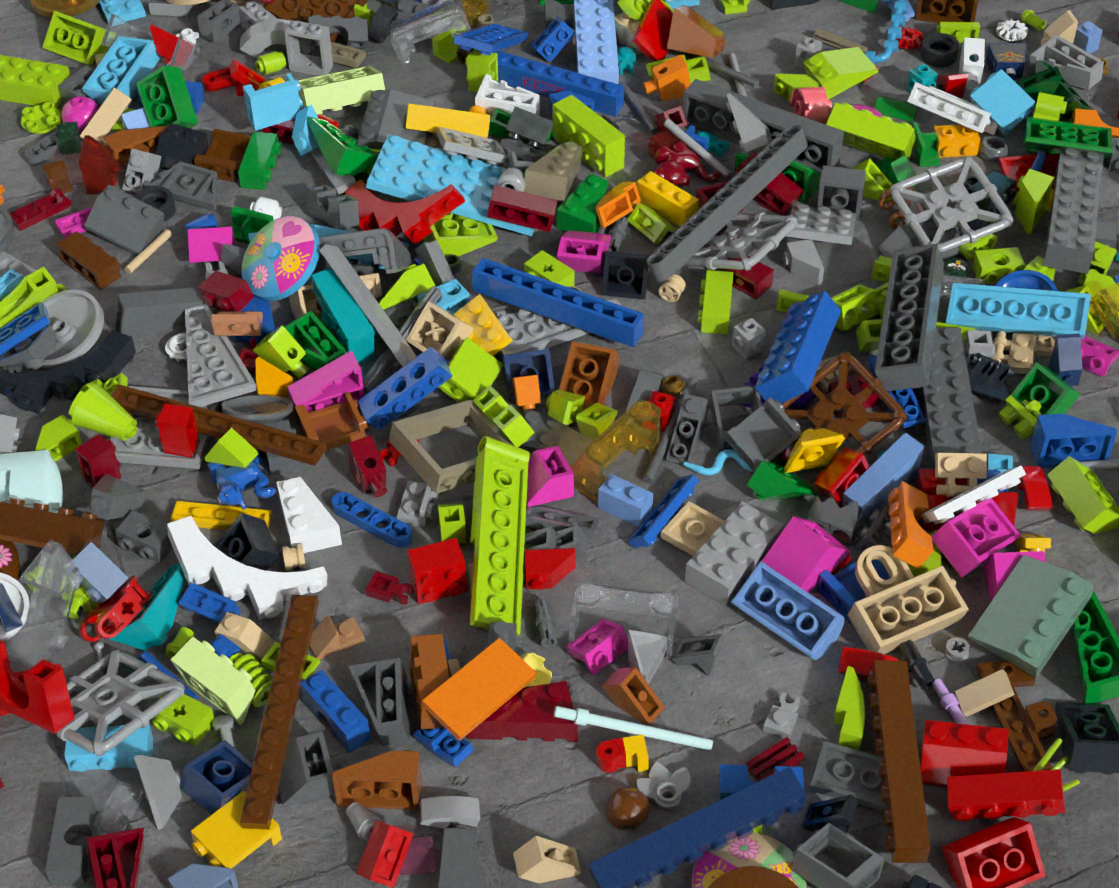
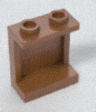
[295,392,368,450]

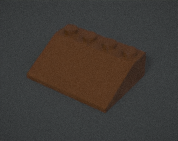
[0,497,105,555]

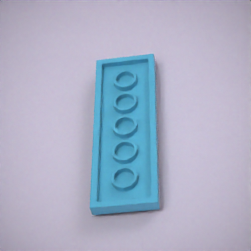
[946,283,1091,339]

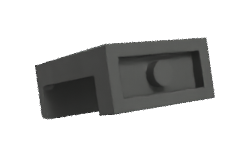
[724,397,802,473]

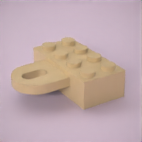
[848,545,969,654]

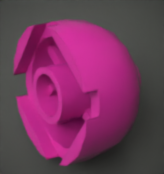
[61,96,100,135]

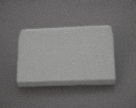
[148,1,192,17]

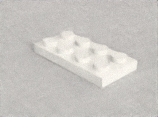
[921,466,1026,525]

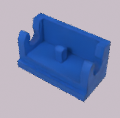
[178,582,241,623]

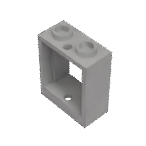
[284,20,333,76]

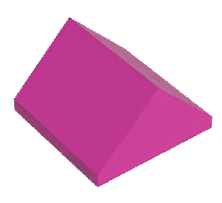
[188,227,236,263]

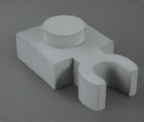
[763,692,800,739]

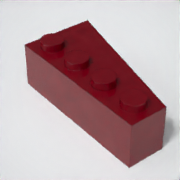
[467,680,578,742]

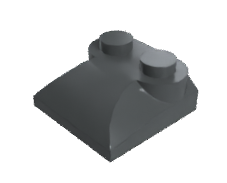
[0,325,57,370]

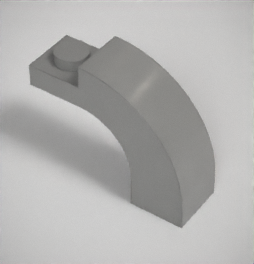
[240,19,311,59]

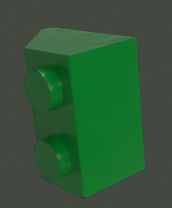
[1011,362,1081,415]

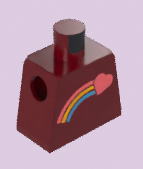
[348,435,387,497]

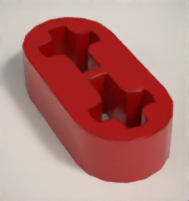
[202,67,237,92]

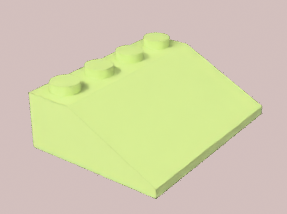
[298,65,385,115]

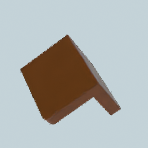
[43,160,73,193]

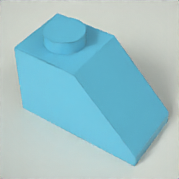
[292,104,319,156]

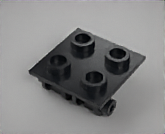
[965,353,1014,403]

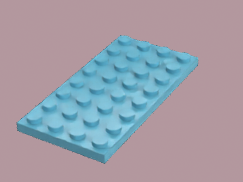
[366,134,534,236]

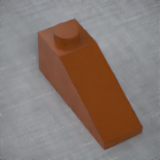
[103,126,168,167]

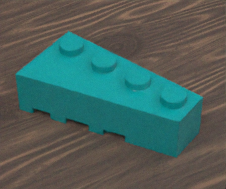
[311,268,376,365]

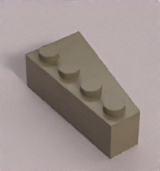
[524,142,583,201]

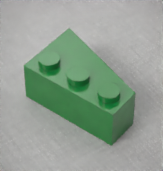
[284,311,347,371]

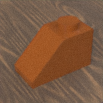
[602,667,665,725]

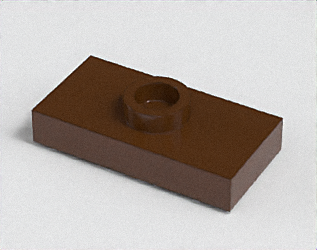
[976,661,1035,687]

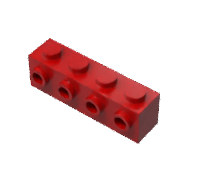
[947,769,1066,821]

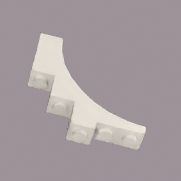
[167,516,327,620]

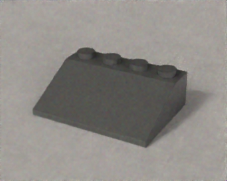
[357,89,436,150]

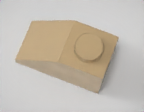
[1041,10,1078,46]
[215,612,276,664]
[513,836,582,883]

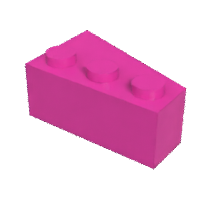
[288,351,364,415]

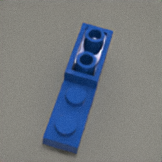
[868,355,926,428]

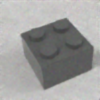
[817,165,866,220]

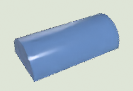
[731,561,844,660]

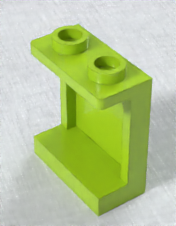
[438,337,503,403]

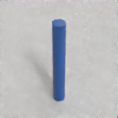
[140,651,198,700]

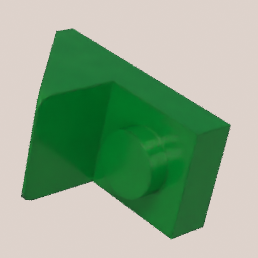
[875,155,917,187]

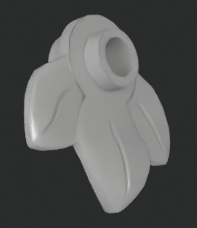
[637,762,690,809]

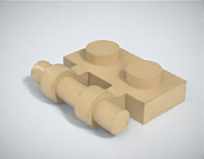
[991,331,1037,374]
[935,453,987,498]

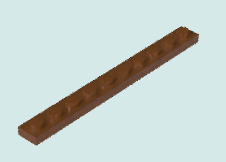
[111,385,327,466]
[240,595,319,830]

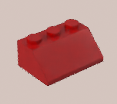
[921,720,1009,787]
[941,817,1046,888]

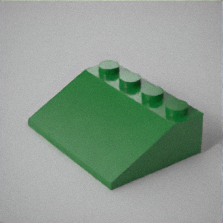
[1023,117,1113,159]

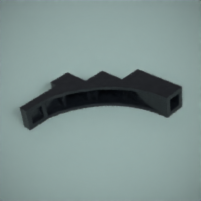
[0,331,136,414]

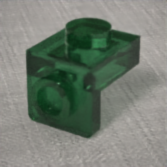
[57,122,82,155]

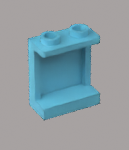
[970,69,1035,136]
[243,73,303,131]

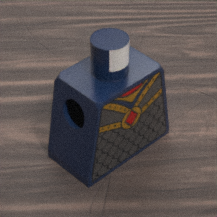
[985,43,1026,81]

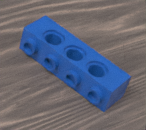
[358,347,453,431]

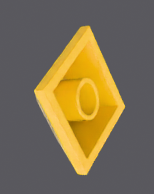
[784,428,845,473]

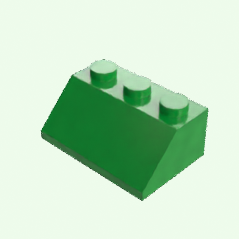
[136,65,198,128]

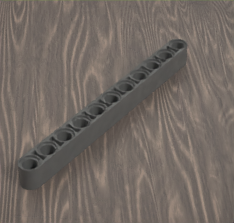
[646,124,808,282]

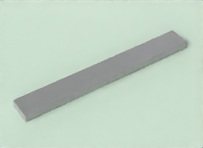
[320,245,417,367]

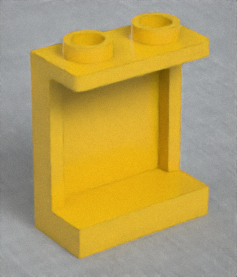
[191,791,282,869]

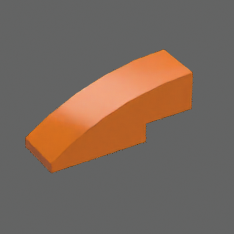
[596,182,641,228]

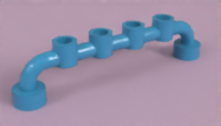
[866,0,908,64]

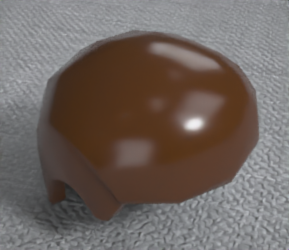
[605,787,651,829]

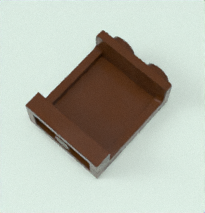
[194,129,251,183]

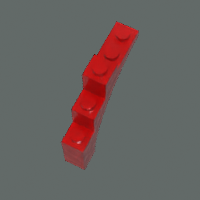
[345,179,466,244]

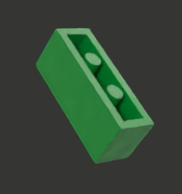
[238,132,282,190]

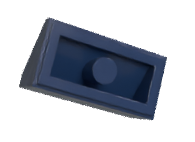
[0,583,23,633]

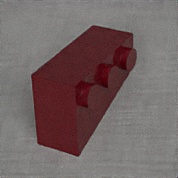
[87,827,144,888]

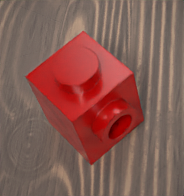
[644,391,676,431]

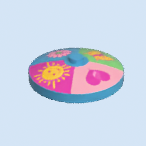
[242,216,320,301]

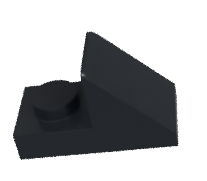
[803,794,858,834]

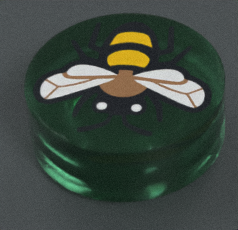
[945,258,968,279]

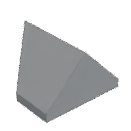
[628,630,668,684]

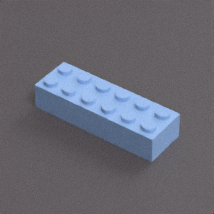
[573,0,619,84]

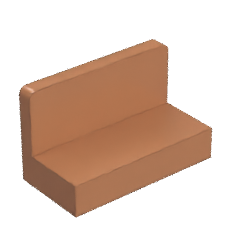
[211,312,263,336]

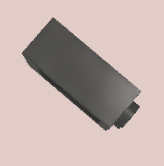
[709,385,762,451]
[792,823,885,888]

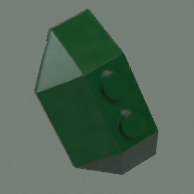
[1035,60,1094,119]
[1014,66,1062,107]

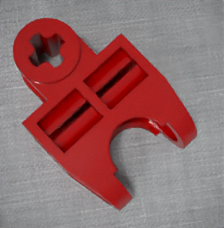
[79,575,151,642]

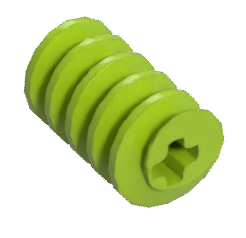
[229,653,273,707]

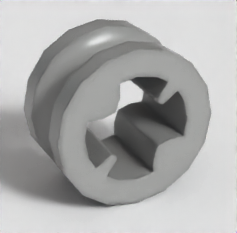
[945,637,969,663]

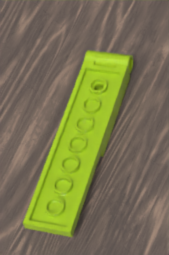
[470,436,530,636]

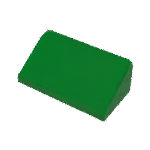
[875,96,919,122]

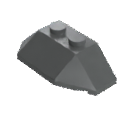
[877,219,962,259]

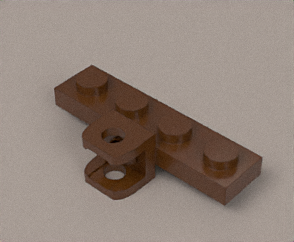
[991,678,1057,772]

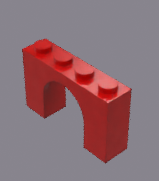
[0,640,75,734]

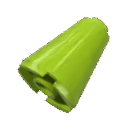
[68,382,138,441]

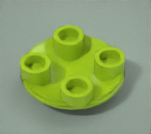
[21,102,61,134]

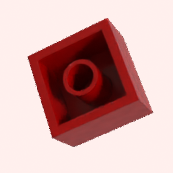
[407,538,467,605]

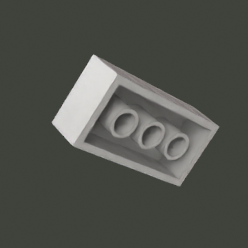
[685,501,784,607]

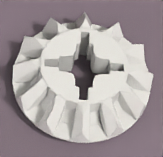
[996,19,1028,41]
[165,333,187,362]

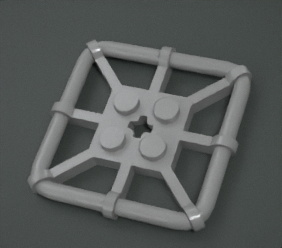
[890,156,1013,252]
[683,212,798,271]
[57,650,185,756]

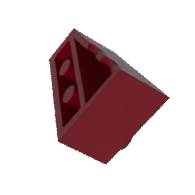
[733,151,803,216]

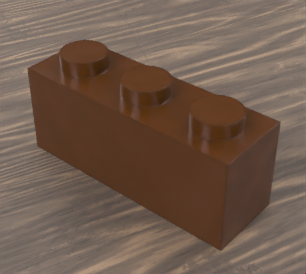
[56,231,121,290]

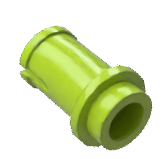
[1021,9,1047,32]
[166,627,194,659]

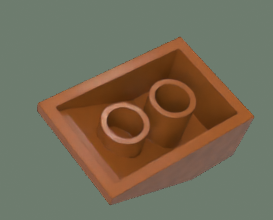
[559,341,621,411]
[332,749,423,810]

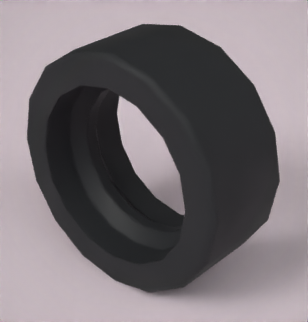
[368,4,398,43]
[920,32,959,67]
[134,186,176,222]

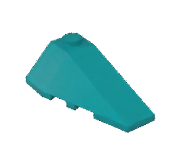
[109,562,185,650]

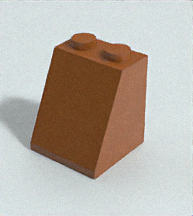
[667,5,726,58]

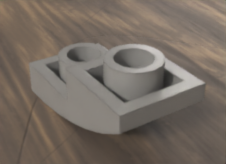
[419,796,480,829]

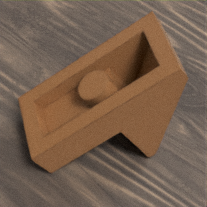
[309,615,365,659]

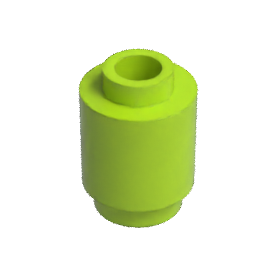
[255,51,286,75]

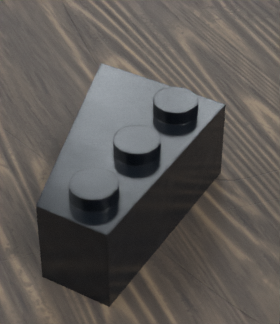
[956,172,1017,231]

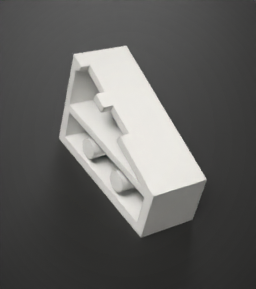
[475,74,540,120]
[276,477,342,553]

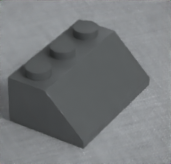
[84,185,164,255]

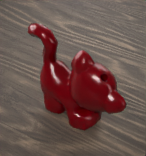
[653,141,720,186]

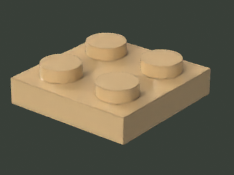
[661,501,724,556]

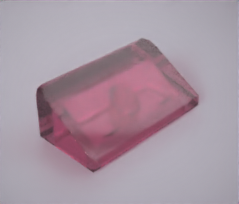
[399,836,436,875]

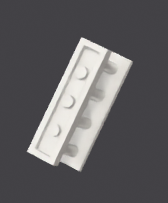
[907,82,998,135]

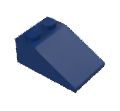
[1030,414,1117,468]

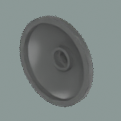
[222,394,293,425]

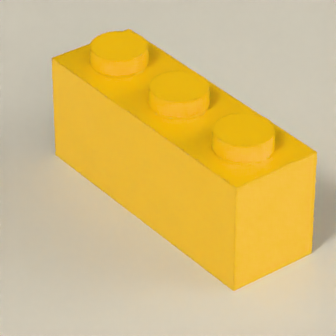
[637,171,699,227]

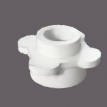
[176,28,199,45]

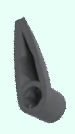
[622,369,664,424]

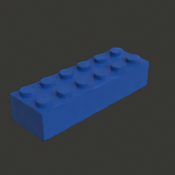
[755,291,841,403]

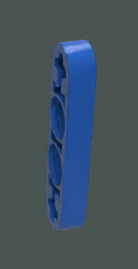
[332,492,413,548]

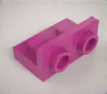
[1081,336,1119,377]
[566,618,628,675]

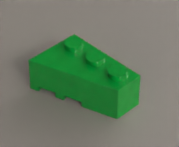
[557,173,609,233]

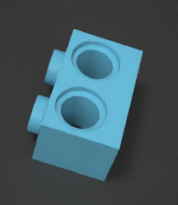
[417,279,470,314]

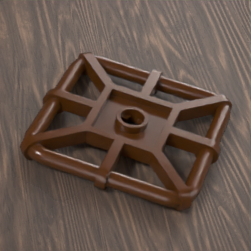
[781,352,907,473]

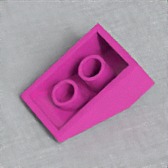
[931,498,1021,578]

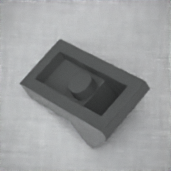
[672,634,724,676]

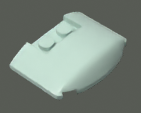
[0,450,63,510]

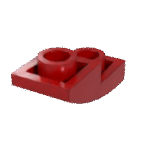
[1017,466,1053,511]
[838,647,898,680]

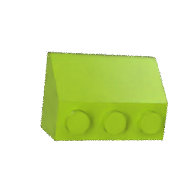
[42,11,114,66]
[1047,456,1119,534]

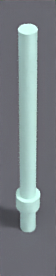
[554,706,713,750]

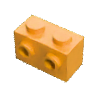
[933,124,980,158]

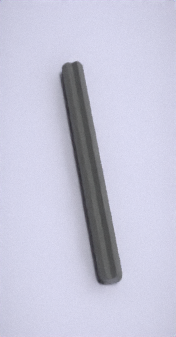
[362,286,442,393]

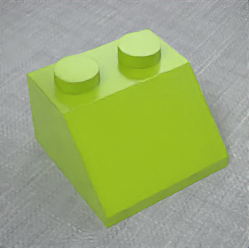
[1014,169,1054,234]

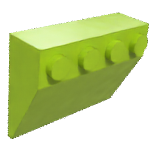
[410,201,498,256]

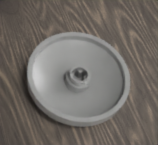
[39,290,104,369]

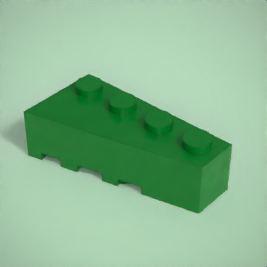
[1070,592,1119,704]

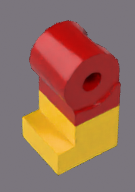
[596,735,649,773]

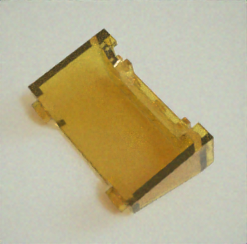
[570,401,661,502]

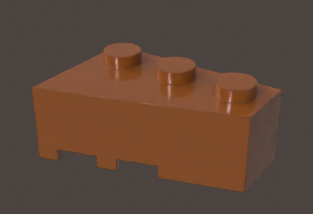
[410,634,450,729]

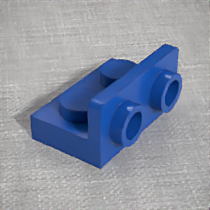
[531,16,576,62]

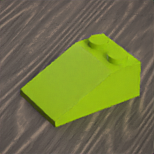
[803,47,878,100]

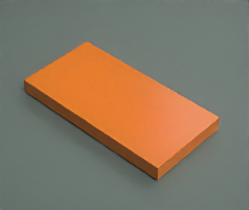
[422,638,537,741]

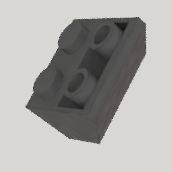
[279,731,335,808]

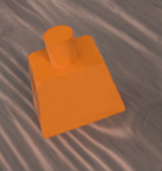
[643,54,690,101]

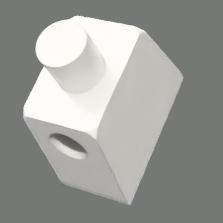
[959,38,985,88]

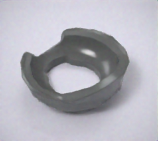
[978,136,1008,162]

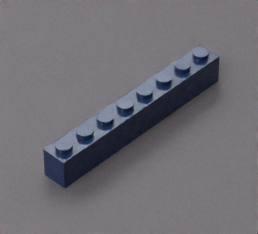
[589,767,807,888]

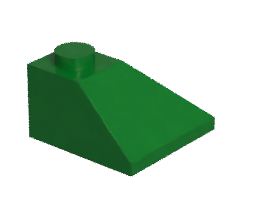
[747,461,819,501]

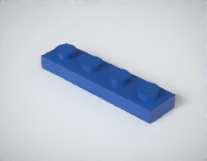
[628,474,699,548]

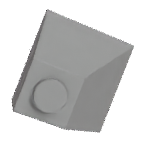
[134,755,182,830]

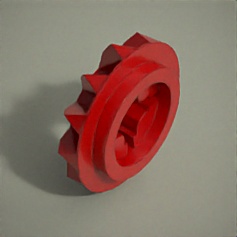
[895,27,924,49]

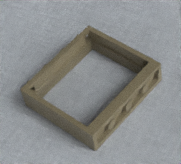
[389,400,514,494]

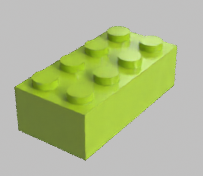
[0,55,70,108]
[552,95,625,178]
[826,103,916,161]

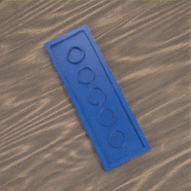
[454,23,529,55]

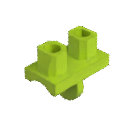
[999,395,1042,439]

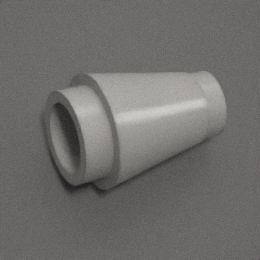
[346,802,382,841]

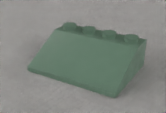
[968,555,1094,678]

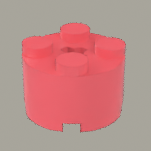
[790,87,832,125]

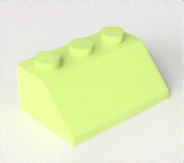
[171,637,255,726]

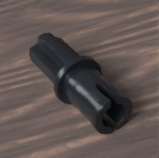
[900,640,935,690]

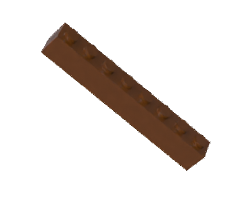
[867,660,931,863]

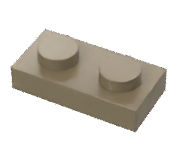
[331,42,366,68]

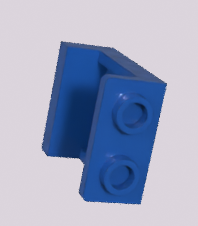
[817,549,890,623]

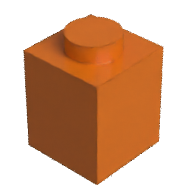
[512,375,541,410]

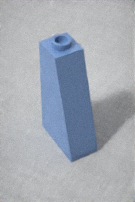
[841,433,924,522]

